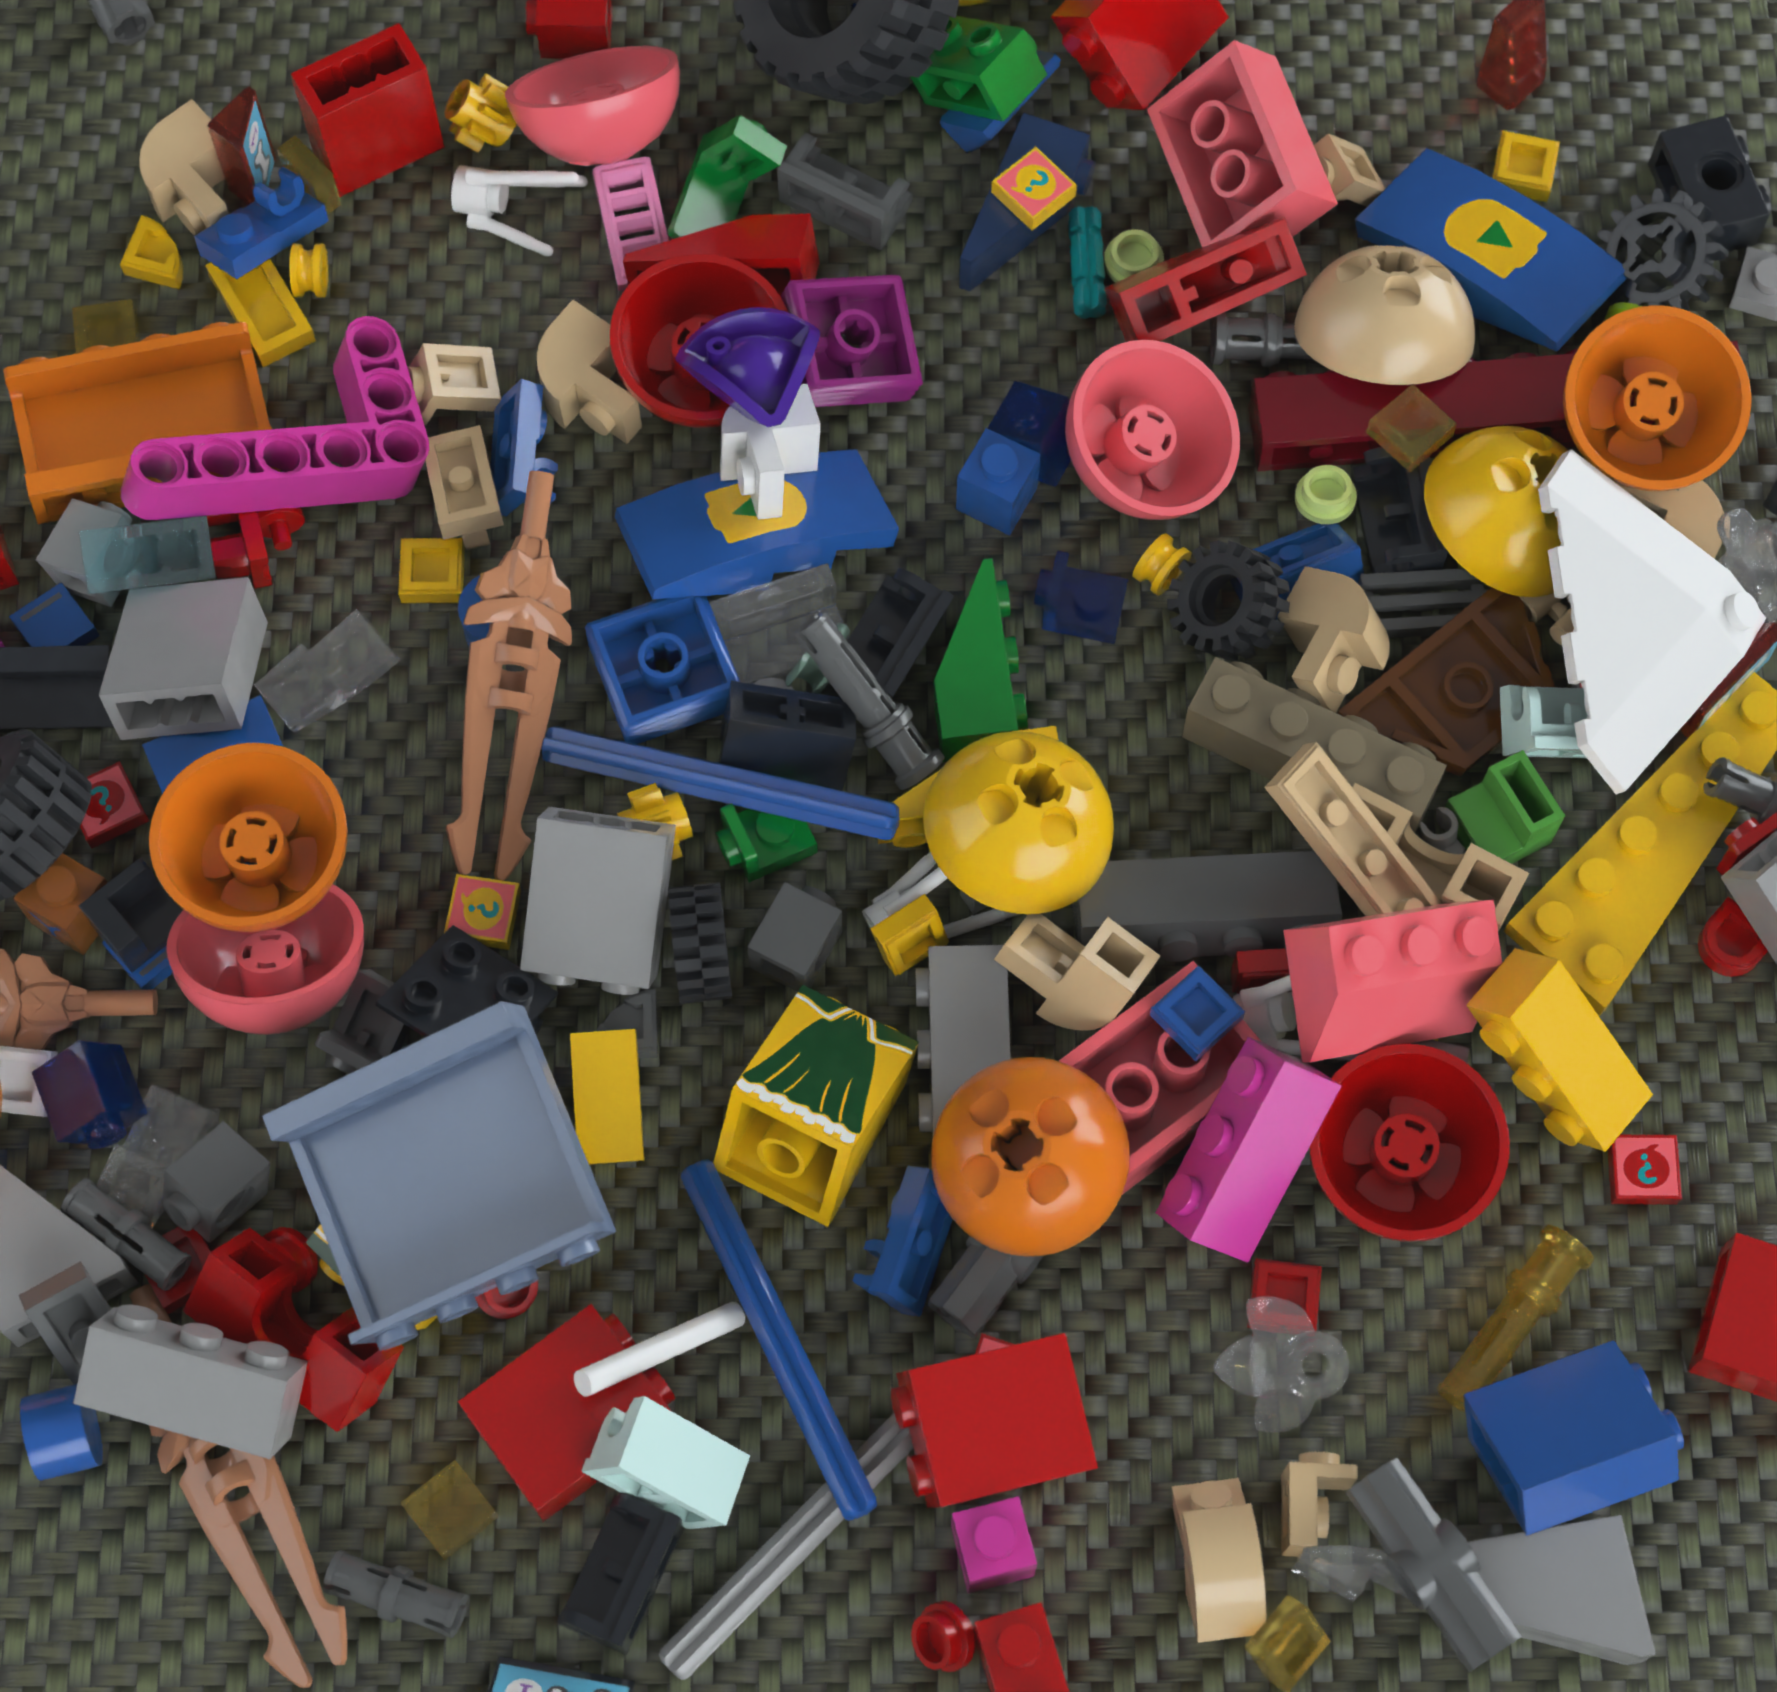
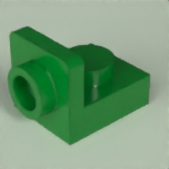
[715,803,818,883]

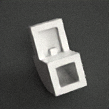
[720,384,821,520]

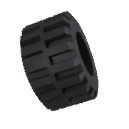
[0,729,92,901]

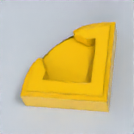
[120,215,183,290]

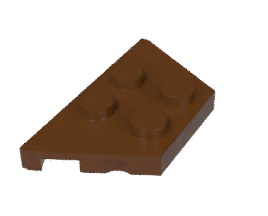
[1337,587,1555,777]

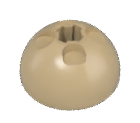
[1294,246,1475,385]

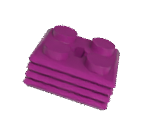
[780,275,923,407]

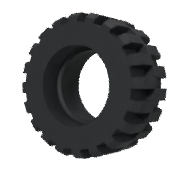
[733,0,959,105]

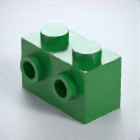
[910,16,1048,122]

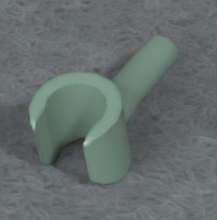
[785,623,850,694]

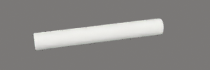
[574,1301,745,1397]

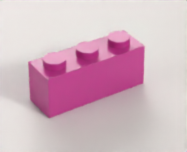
[1155,1036,1342,1263]

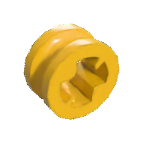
[289,243,328,298]
[1132,533,1192,596]

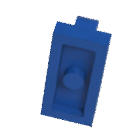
[194,167,329,279]
[490,379,558,517]
[852,1165,953,1317]

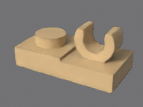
[425,425,504,550]

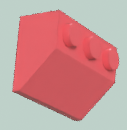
[1283,899,1502,1063]

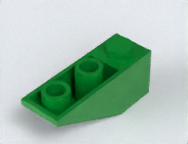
[933,558,1028,762]

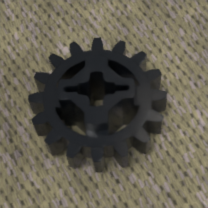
[1597,188,1728,311]

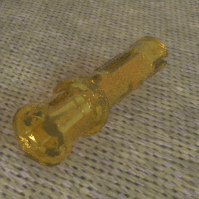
[1436,1224,1594,1414]

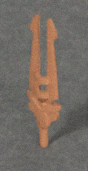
[446,471,572,881]
[0,949,158,1050]
[129,1284,347,1688]

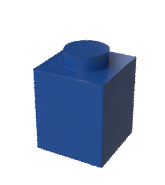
[956,428,1041,536]

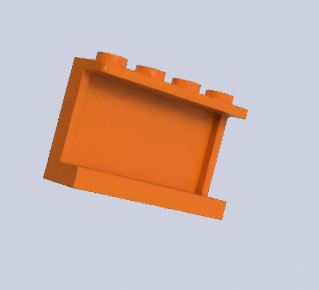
[3,322,281,524]

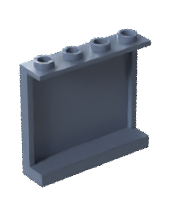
[262,1001,616,1351]

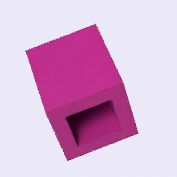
[951,1496,1037,1594]

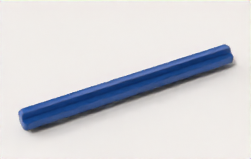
[541,726,900,841]
[681,1159,877,1521]

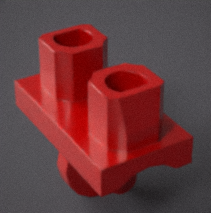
[202,507,305,589]

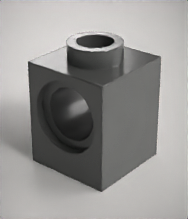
[747,882,843,992]
[163,1121,271,1244]

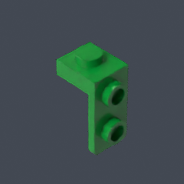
[668,115,787,239]

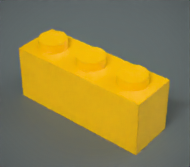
[1466,948,1653,1152]

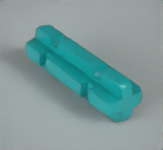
[1068,206,1107,319]

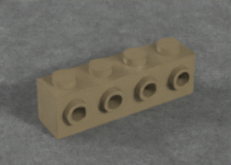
[1182,657,1447,834]

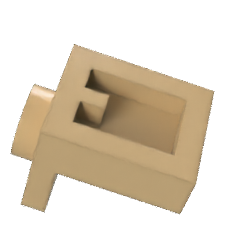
[1313,134,1386,207]
[407,343,501,425]
[1281,1452,1358,1557]

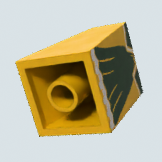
[713,985,919,1227]

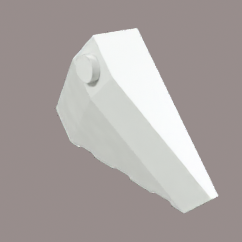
[1538,449,1766,794]

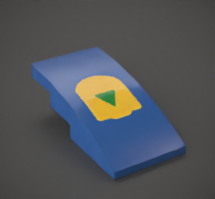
[1355,148,1627,352]
[615,449,899,599]

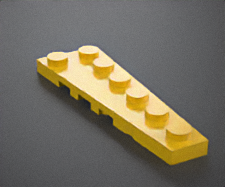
[1503,672,1777,1016]

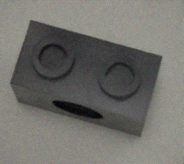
[1648,115,1771,261]

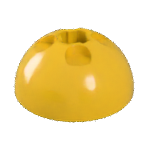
[1424,426,1569,597]
[923,731,1114,914]

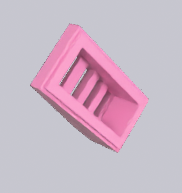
[592,157,669,291]

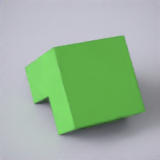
[1445,750,1565,864]

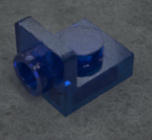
[1034,550,1128,644]

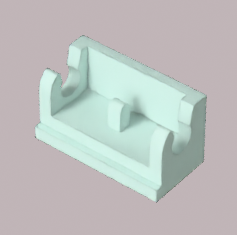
[1500,685,1588,758]
[582,1396,750,1529]

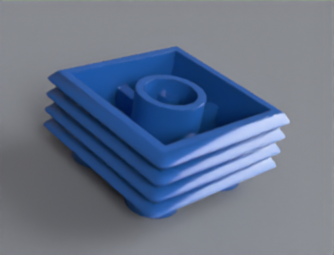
[585,596,740,744]

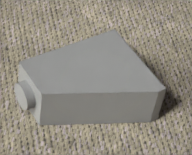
[0,1165,140,1347]
[1468,1515,1656,1665]

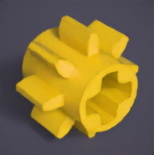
[445,74,517,153]
[617,783,693,861]

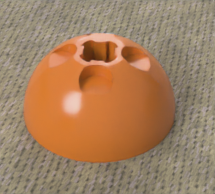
[1563,305,1752,491]
[149,743,348,932]
[931,1057,1130,1257]

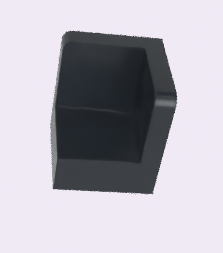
[78,859,183,973]

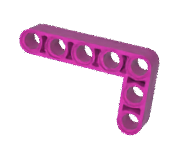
[121,316,430,520]

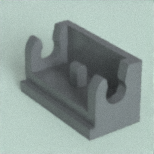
[777,132,913,251]

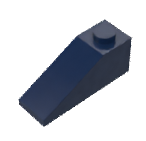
[959,113,1096,292]

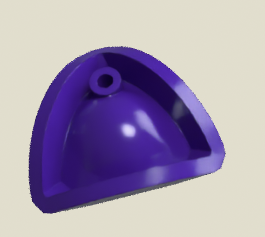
[675,307,820,427]

